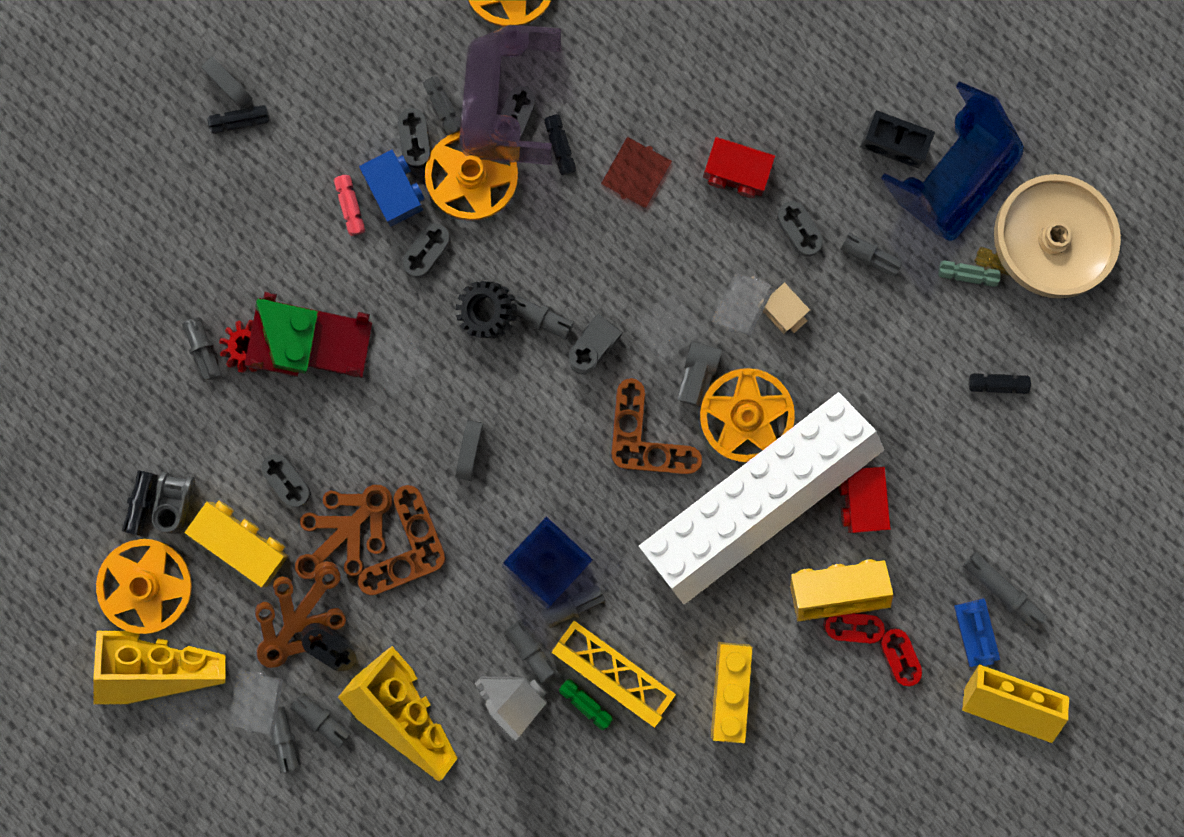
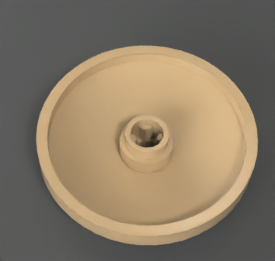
[994,174,1121,298]

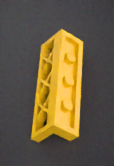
[551,620,676,728]

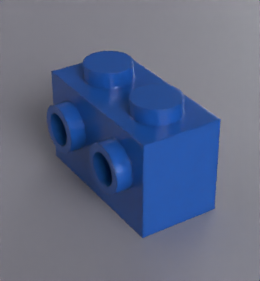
[359,149,425,227]

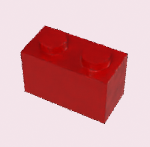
[702,137,775,198]
[838,466,890,533]

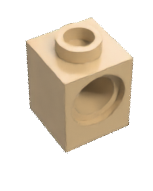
[759,283,810,334]

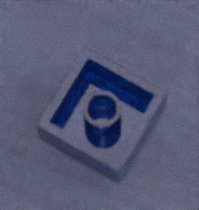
[502,516,593,610]

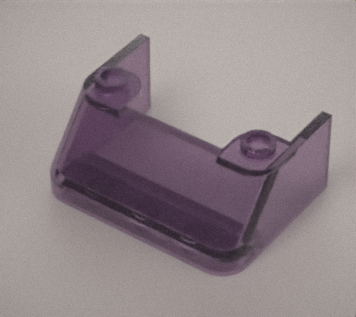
[460,25,561,165]

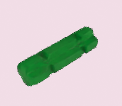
[559,679,613,730]

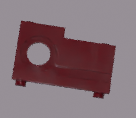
[244,291,372,378]

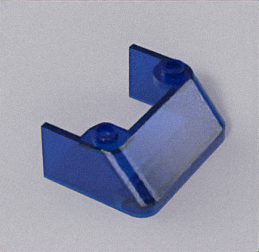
[881,81,1024,241]

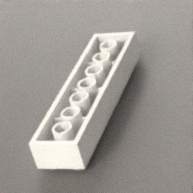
[639,392,885,605]

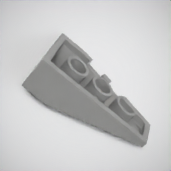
[475,676,547,741]

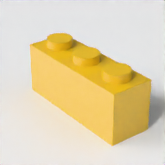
[184,500,288,588]
[790,559,893,622]
[711,642,752,743]
[962,664,1069,743]

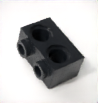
[860,110,935,169]

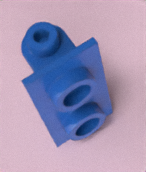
[954,598,1000,667]

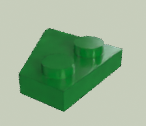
[255,298,318,374]

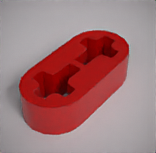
[823,613,885,643]
[879,628,922,687]

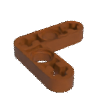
[611,378,702,474]
[358,485,446,595]

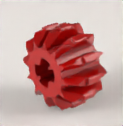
[219,320,268,373]

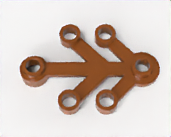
[295,484,393,579]
[255,561,346,668]

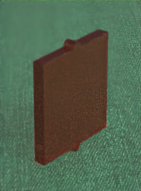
[601,137,672,209]

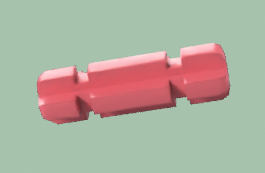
[334,175,365,236]

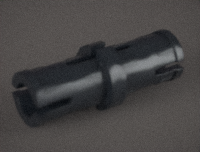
[122,470,158,536]

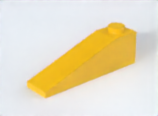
[93,631,225,704]
[338,646,458,781]

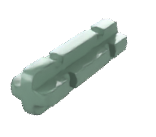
[938,260,1001,287]

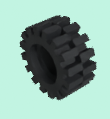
[455,281,517,339]

